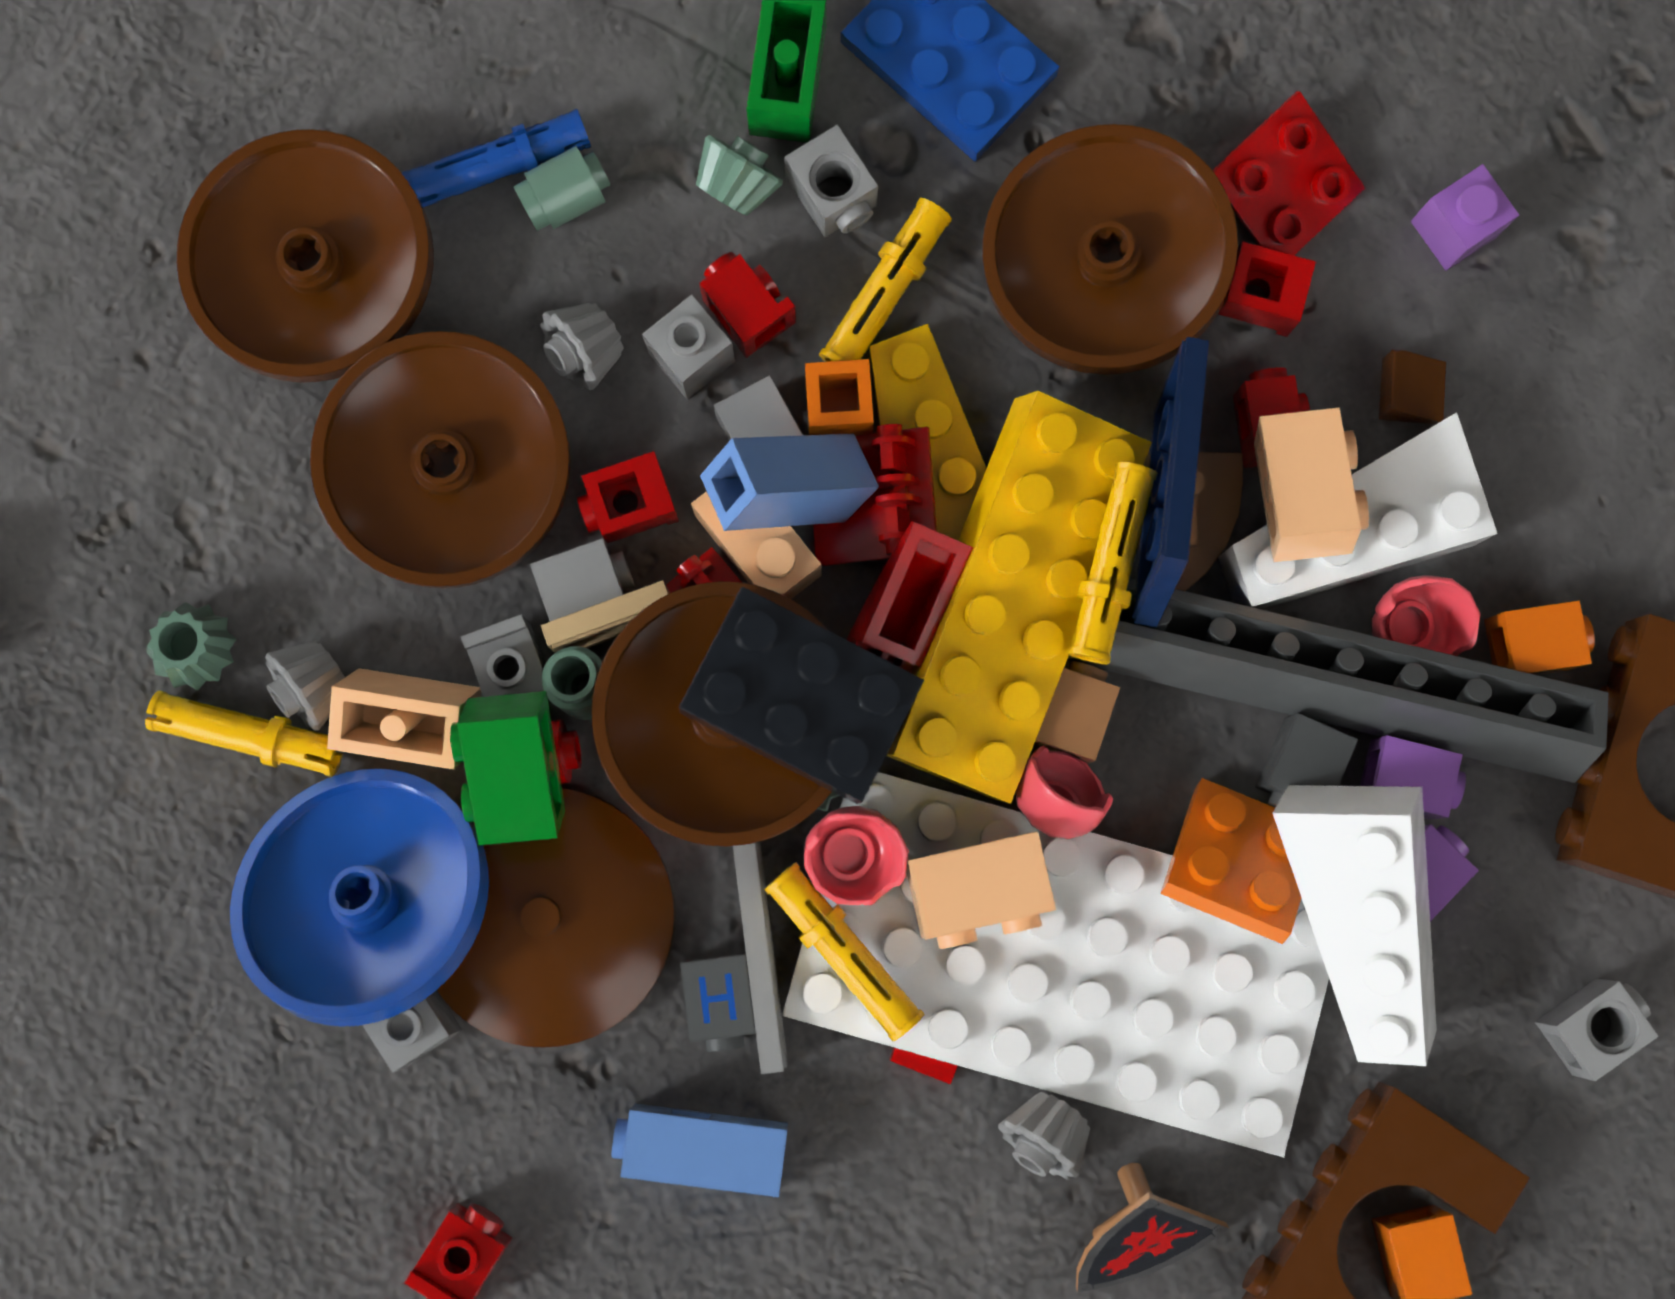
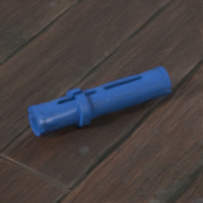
[402,109,592,207]

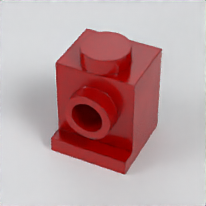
[1218,242,1316,337]
[699,252,796,359]
[1233,367,1310,468]
[577,451,679,544]
[404,1203,513,1299]

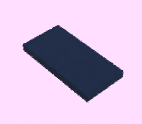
[1132,337,1209,627]

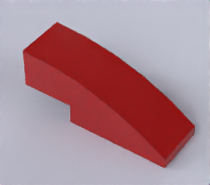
[847,521,973,673]

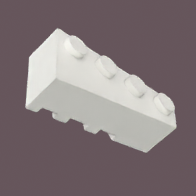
[1218,412,1498,609]
[1273,785,1437,1066]

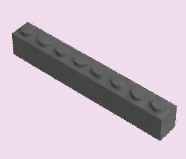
[1076,578,1609,783]

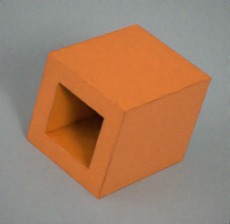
[805,359,874,436]
[1484,600,1595,675]
[1372,1205,1473,1299]

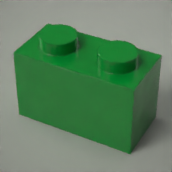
[746,0,827,143]
[450,691,565,845]

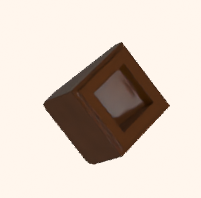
[1379,349,1446,424]

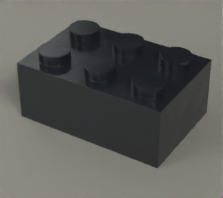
[679,586,924,804]

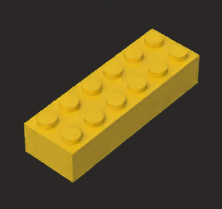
[886,390,1152,804]

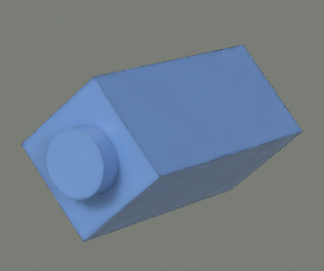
[700,434,879,531]
[612,1103,788,1197]

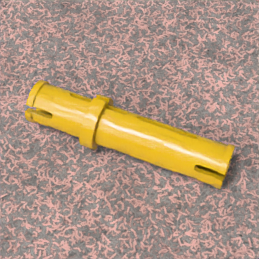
[819,198,952,362]
[1068,462,1157,665]
[145,690,343,777]
[764,862,924,1042]

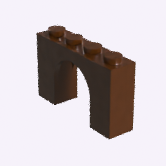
[1555,614,1675,899]
[1242,1082,1530,1299]

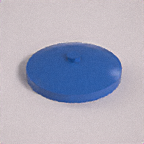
[230,769,489,1027]

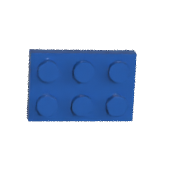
[840,0,1060,162]

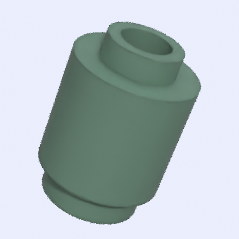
[513,146,611,231]
[542,646,603,720]

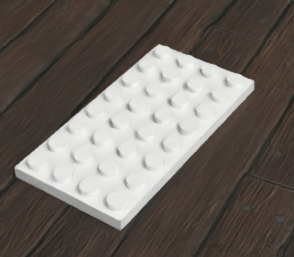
[782,772,1329,1158]

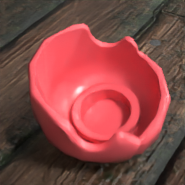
[1372,575,1481,656]
[1015,746,1113,839]
[804,805,909,905]

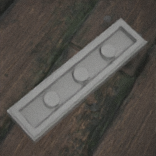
[733,842,788,1074]

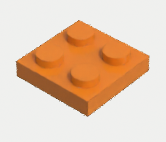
[1160,778,1302,944]

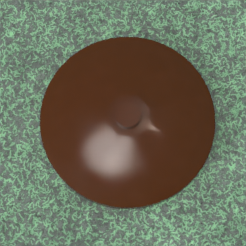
[982,124,1238,375]
[177,129,434,383]
[310,331,571,589]
[592,582,832,847]
[437,789,676,1048]

